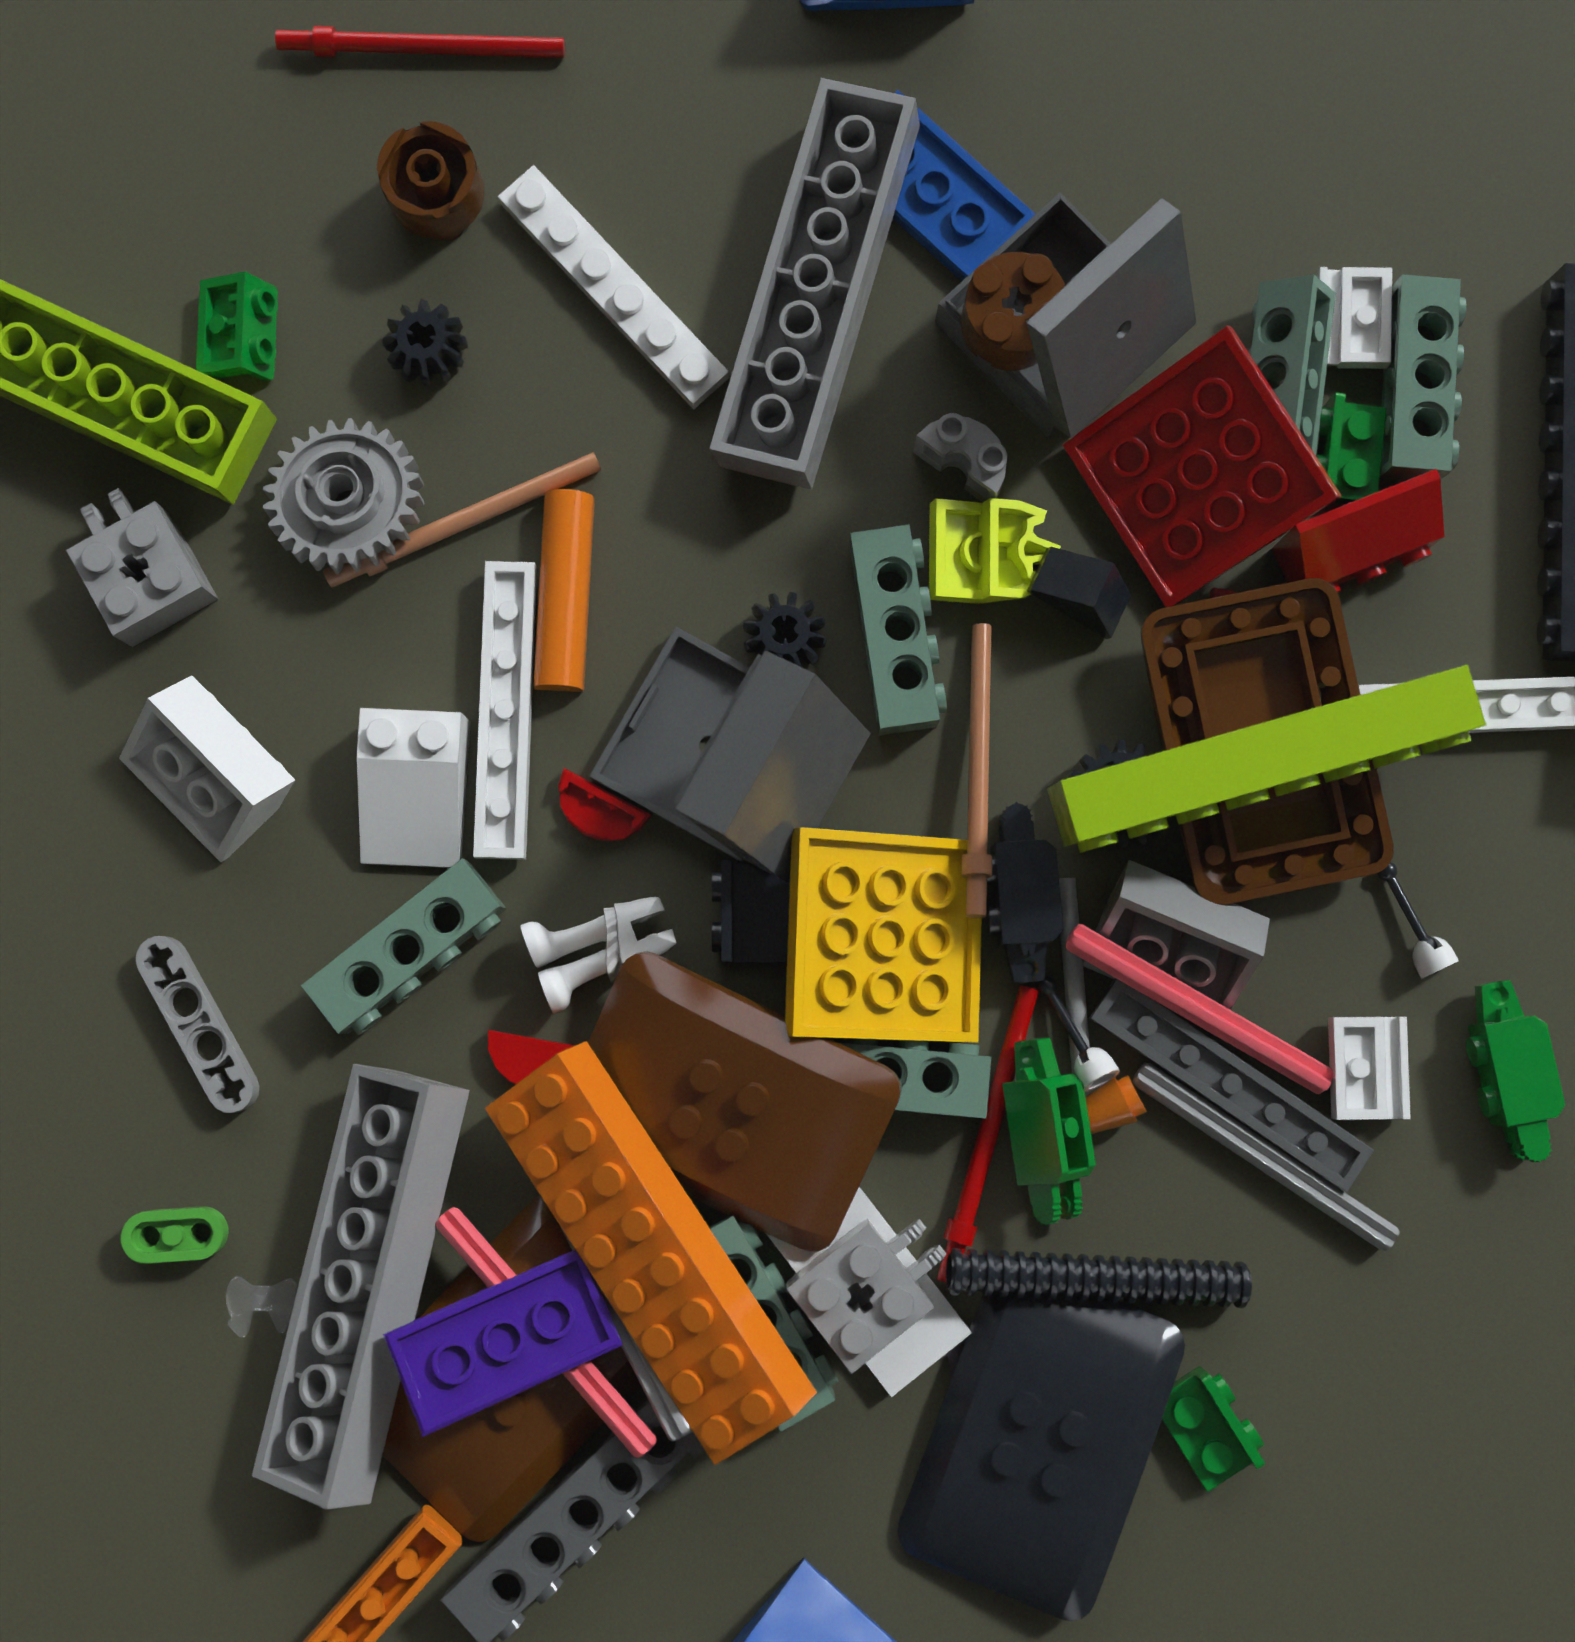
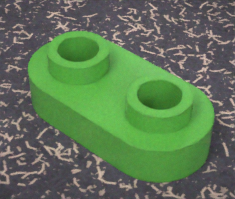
[121,1206,229,1264]

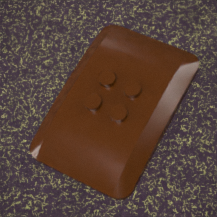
[1140,578,1394,905]
[588,951,902,1252]
[382,1195,640,1542]

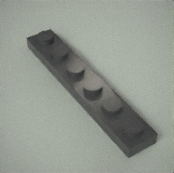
[1088,978,1374,1193]

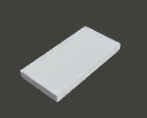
[767,1187,972,1397]

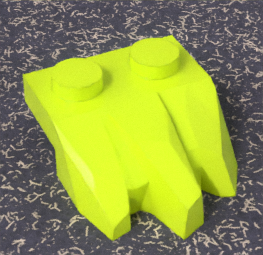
[929,498,1061,604]

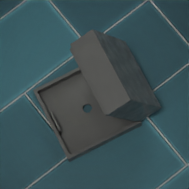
[935,192,1197,439]
[589,627,871,882]

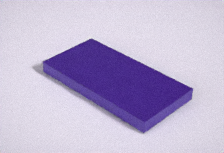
[383,1249,623,1437]

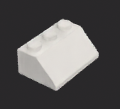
[119,676,295,862]

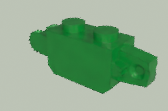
[1466,980,1566,1163]
[1002,1038,1096,1226]

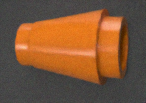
[1086,1075,1147,1134]

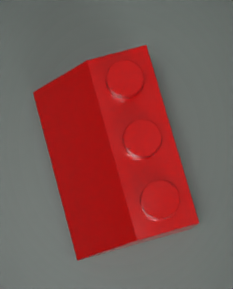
[1272,469,1445,594]

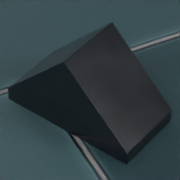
[1027,547,1131,639]

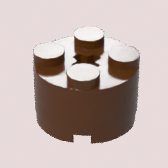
[377,121,484,241]
[961,252,1065,371]

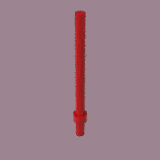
[275,26,565,58]
[937,985,1039,1283]

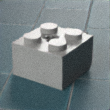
[66,488,219,647]
[787,1218,947,1374]

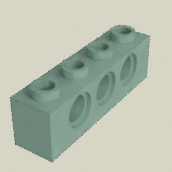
[1248,274,1336,455]
[1379,275,1466,482]
[849,524,947,736]
[301,858,507,1035]
[838,1038,991,1119]
[708,1215,839,1432]

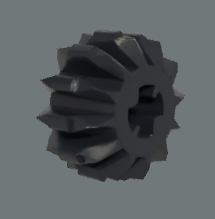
[383,299,468,387]
[743,592,827,667]

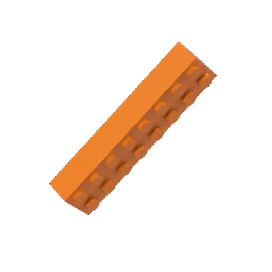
[485,1041,817,1465]

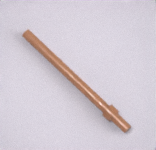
[323,452,601,588]
[961,623,992,918]

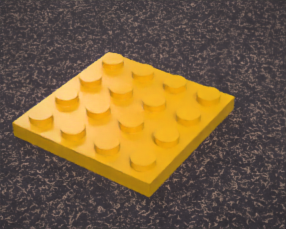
[785,827,982,1043]

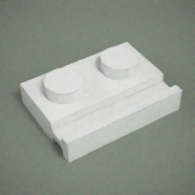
[1317,267,1392,369]
[1328,1017,1411,1120]

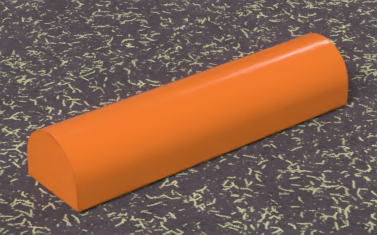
[533,489,595,692]
[303,1505,462,1642]

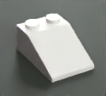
[357,708,471,868]

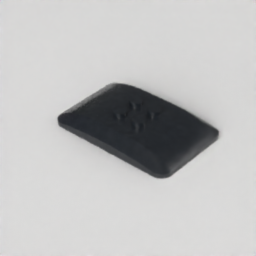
[897,1292,1185,1621]

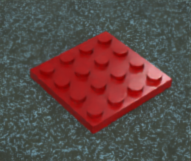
[1062,326,1342,607]

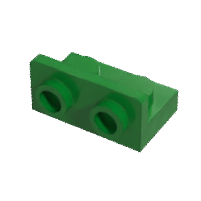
[196,271,278,381]
[1316,392,1387,504]
[1162,1366,1266,1492]

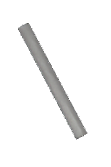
[1059,878,1090,1074]

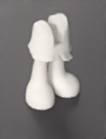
[520,897,677,1014]

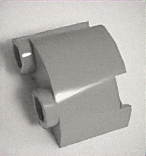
[913,413,1007,503]

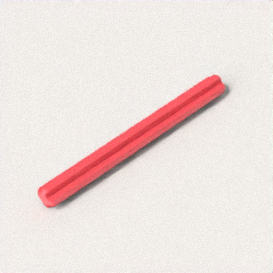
[1065,924,1333,1094]
[436,1207,657,1458]

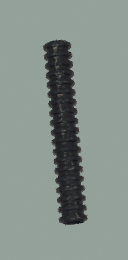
[946,1248,1252,1309]

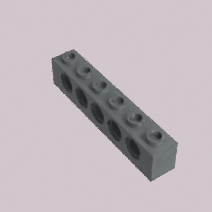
[441,1398,705,1642]

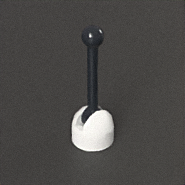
[1377,862,1459,979]
[1036,976,1120,1091]

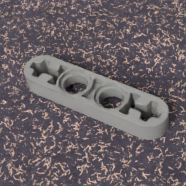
[136,936,260,1113]

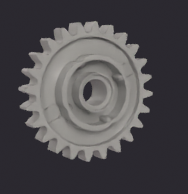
[263,418,424,574]

